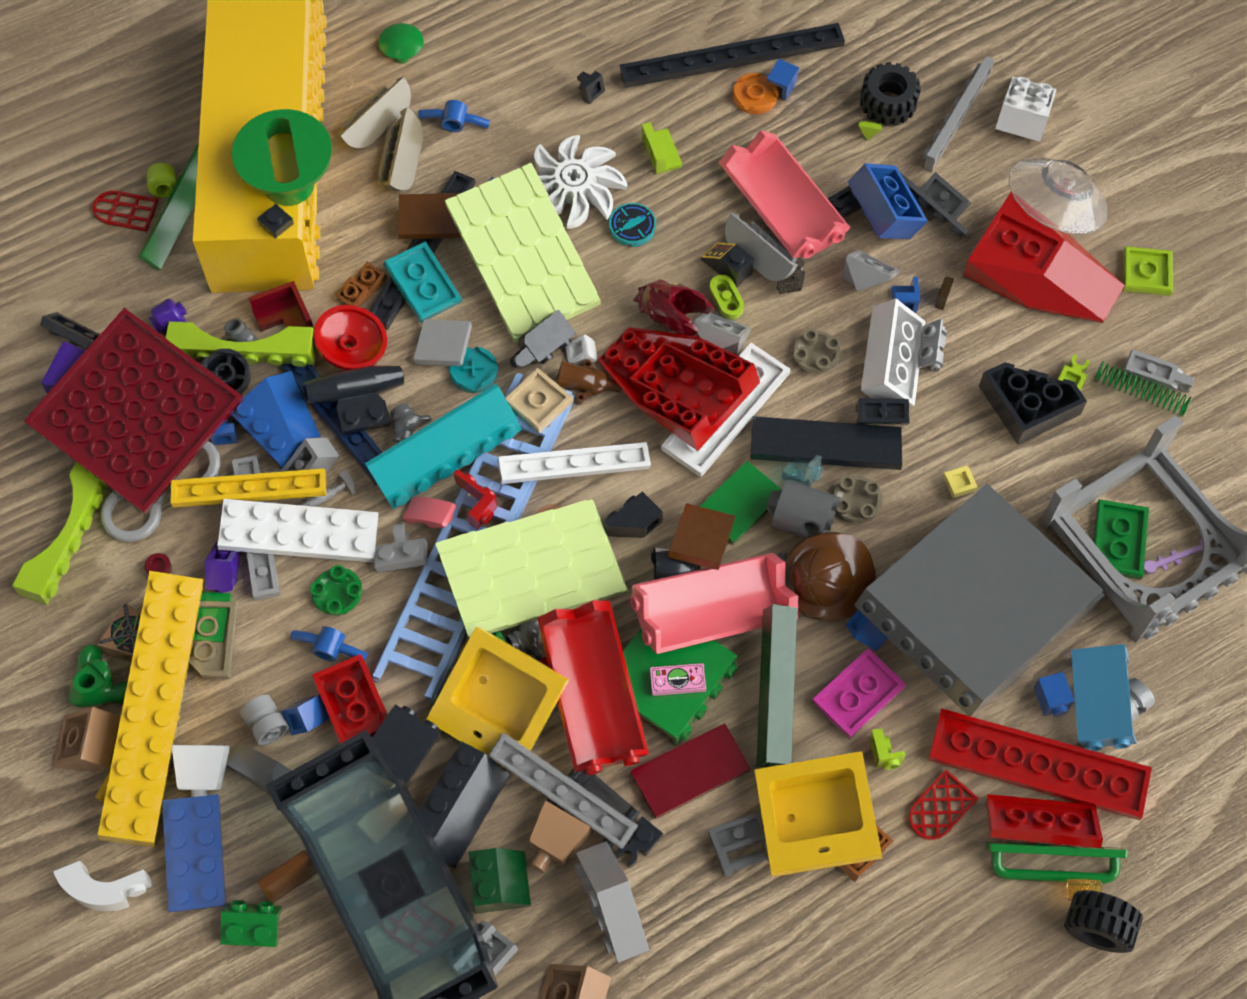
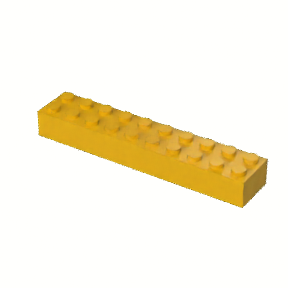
[98,571,203,848]

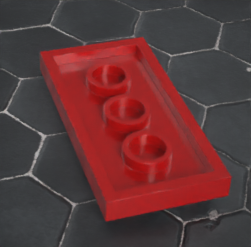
[985,794,1103,848]

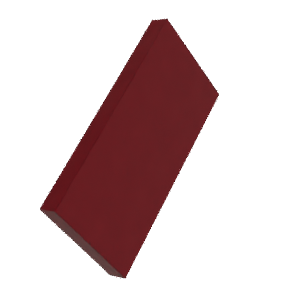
[630,723,751,820]

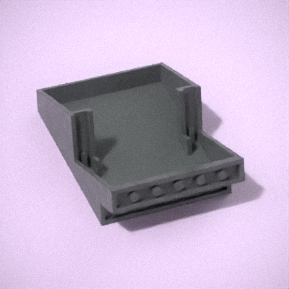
[854,484,1104,717]

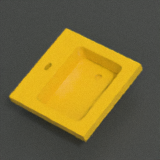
[426,627,569,770]
[755,751,882,877]

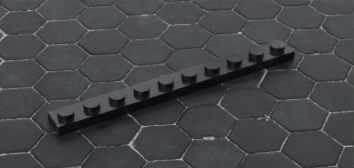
[620,23,845,88]

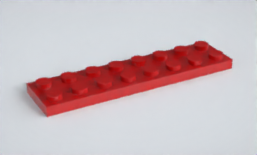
[928,708,1152,821]

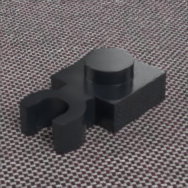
[617,816,663,868]

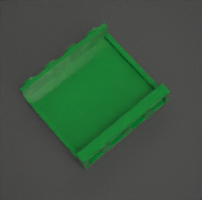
[623,628,738,746]

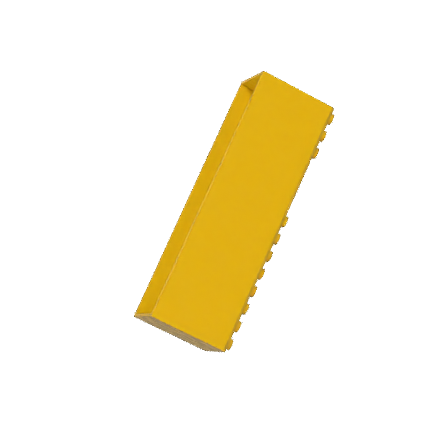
[193,0,327,293]

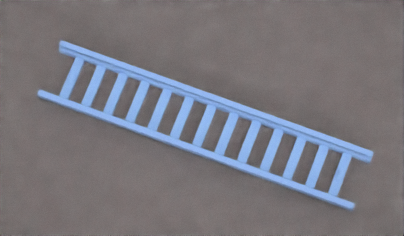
[371,373,575,704]

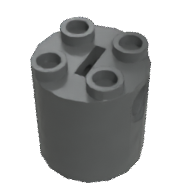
[766,479,841,538]

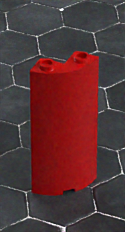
[537,600,649,775]

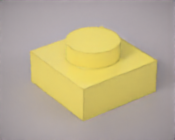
[943,466,978,498]

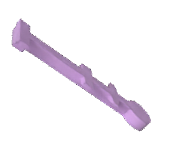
[1144,539,1203,574]

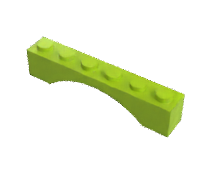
[166,321,317,367]
[12,463,108,605]

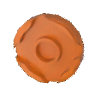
[733,72,779,115]

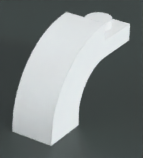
[53,861,153,911]

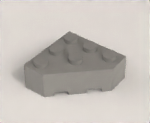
[575,841,649,963]

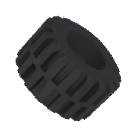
[860,62,921,126]
[1064,890,1143,953]

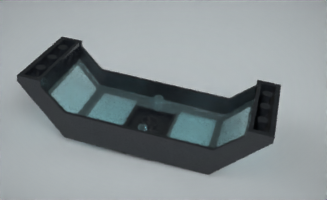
[266,730,498,999]

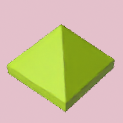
[859,120,882,141]

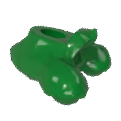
[68,644,128,707]

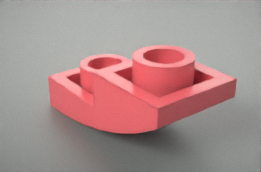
[402,497,456,528]

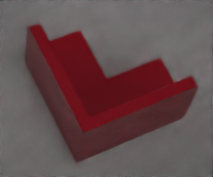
[248,281,314,332]

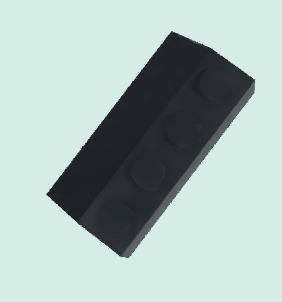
[405,741,510,869]

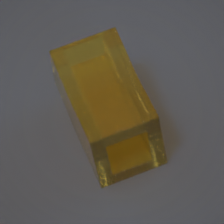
[1067,879,1102,901]

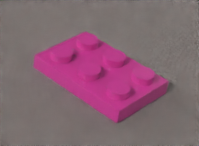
[812,648,906,739]

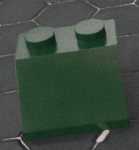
[468,848,531,914]

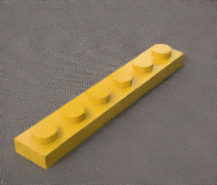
[171,468,326,508]

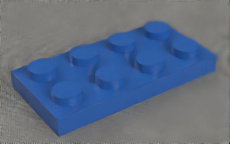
[162,794,226,913]

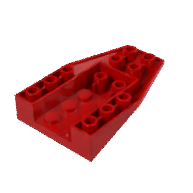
[963,191,1125,323]
[598,327,760,451]

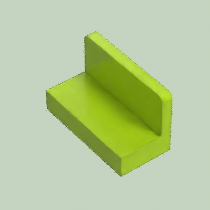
[641,122,682,174]

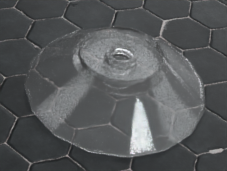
[1008,156,1108,235]

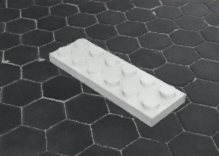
[661,343,790,478]
[218,499,378,563]

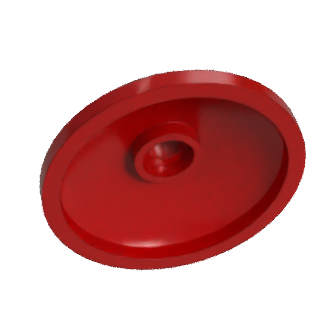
[313,305,388,370]

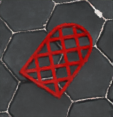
[909,769,979,840]

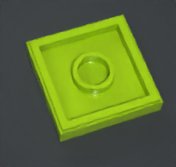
[1123,246,1173,296]

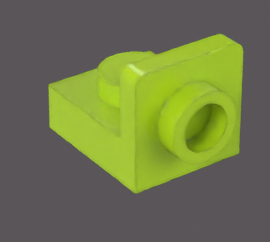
[869,728,906,770]

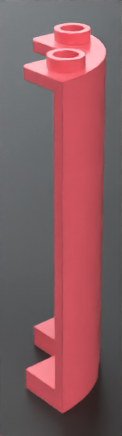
[718,130,850,259]
[630,553,798,654]

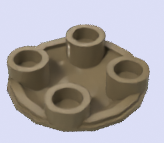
[792,329,841,373]
[832,476,882,523]

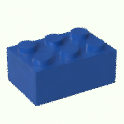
[848,163,928,239]

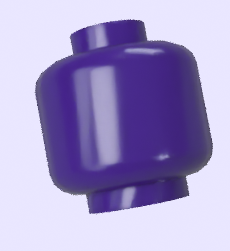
[149,299,187,334]

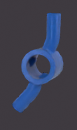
[418,100,490,132]
[291,626,368,662]

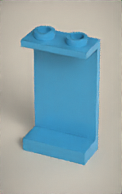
[1071,644,1137,751]

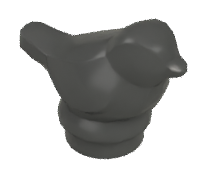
[221,318,259,342]
[390,403,432,443]
[506,620,543,661]

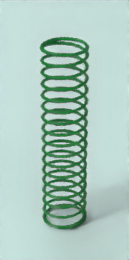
[1094,361,1192,417]

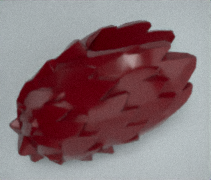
[633,279,714,336]

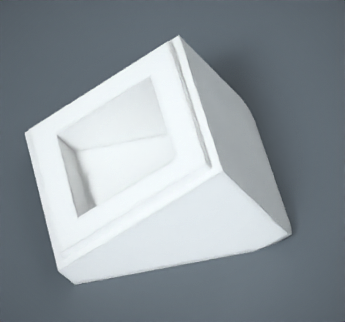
[566,334,598,365]

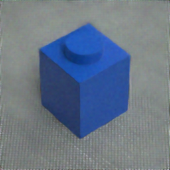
[1033,672,1075,717]

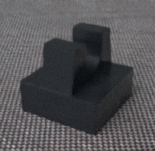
[577,71,605,104]

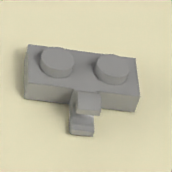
[374,523,428,573]

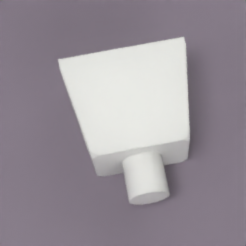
[172,745,229,797]

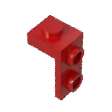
[454,469,497,530]

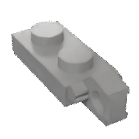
[1123,350,1195,393]

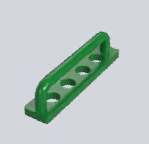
[985,841,1128,884]

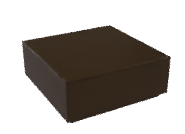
[935,276,954,310]

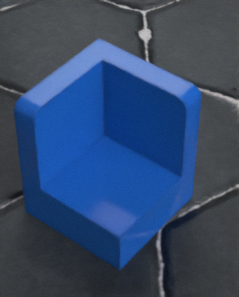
[767,59,799,100]
[891,277,920,313]
[846,610,887,650]
[281,695,330,735]

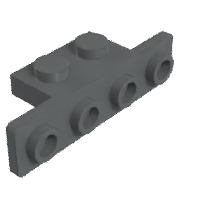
[900,172,972,239]

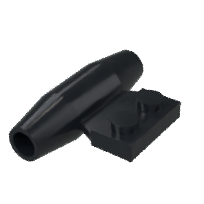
[302,366,404,435]

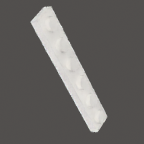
[497,442,651,484]

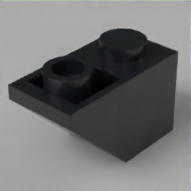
[604,491,663,538]

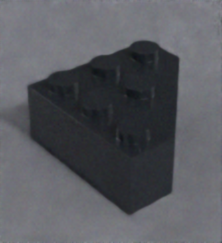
[979,362,1087,445]

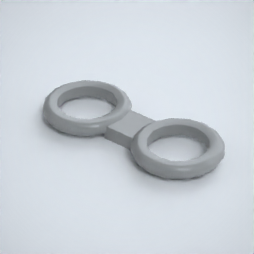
[101,441,221,543]

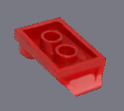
[312,654,388,743]

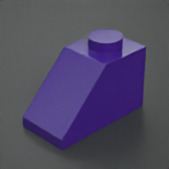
[205,542,241,593]

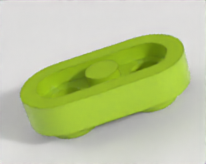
[709,275,744,320]

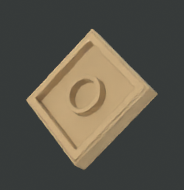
[505,368,574,434]

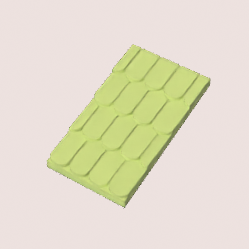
[445,163,601,344]
[435,499,629,638]

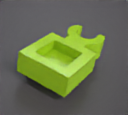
[1058,354,1090,391]

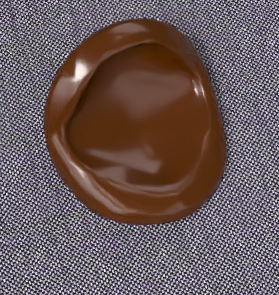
[785,532,876,621]

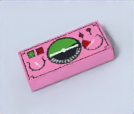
[650,663,706,696]

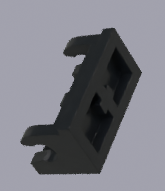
[856,398,910,425]

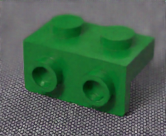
[220,900,282,947]

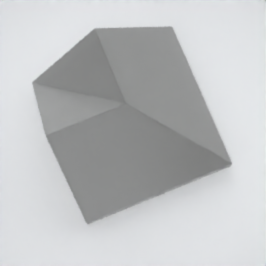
[841,250,901,291]
[694,312,752,356]

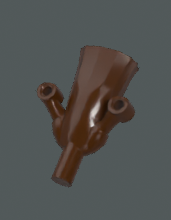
[556,359,621,405]

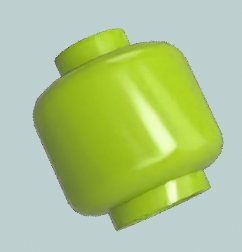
[146,163,178,198]

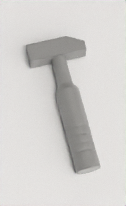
[300,470,356,507]

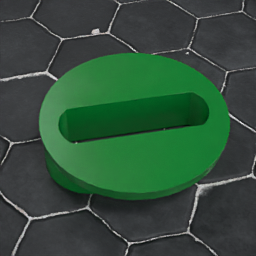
[232,109,332,206]

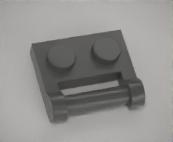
[708,812,769,877]

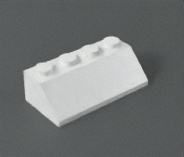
[861,299,925,407]

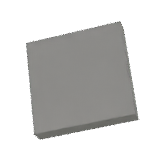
[413,319,472,366]

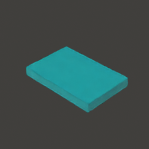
[383,241,462,323]

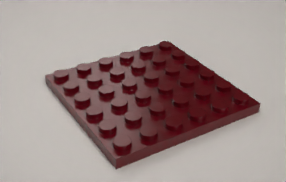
[24,307,244,515]

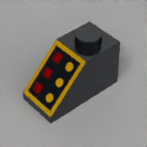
[701,243,754,288]

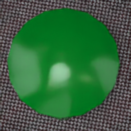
[378,23,424,64]
[310,565,363,616]

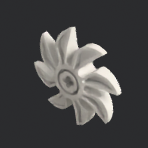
[534,135,627,229]

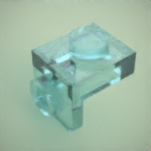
[781,455,823,487]

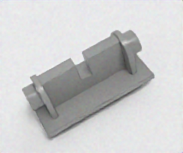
[918,319,947,372]

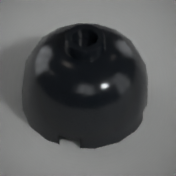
[202,348,251,395]

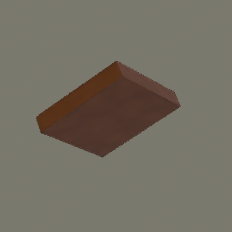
[257,850,318,903]

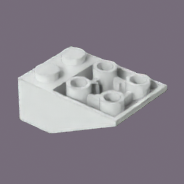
[995,77,1057,142]

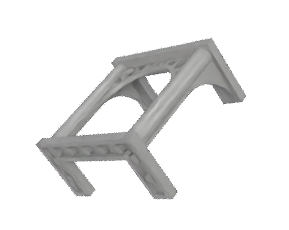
[1040,415,1247,643]

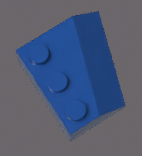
[231,371,321,468]

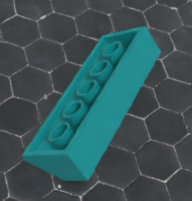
[365,384,522,509]

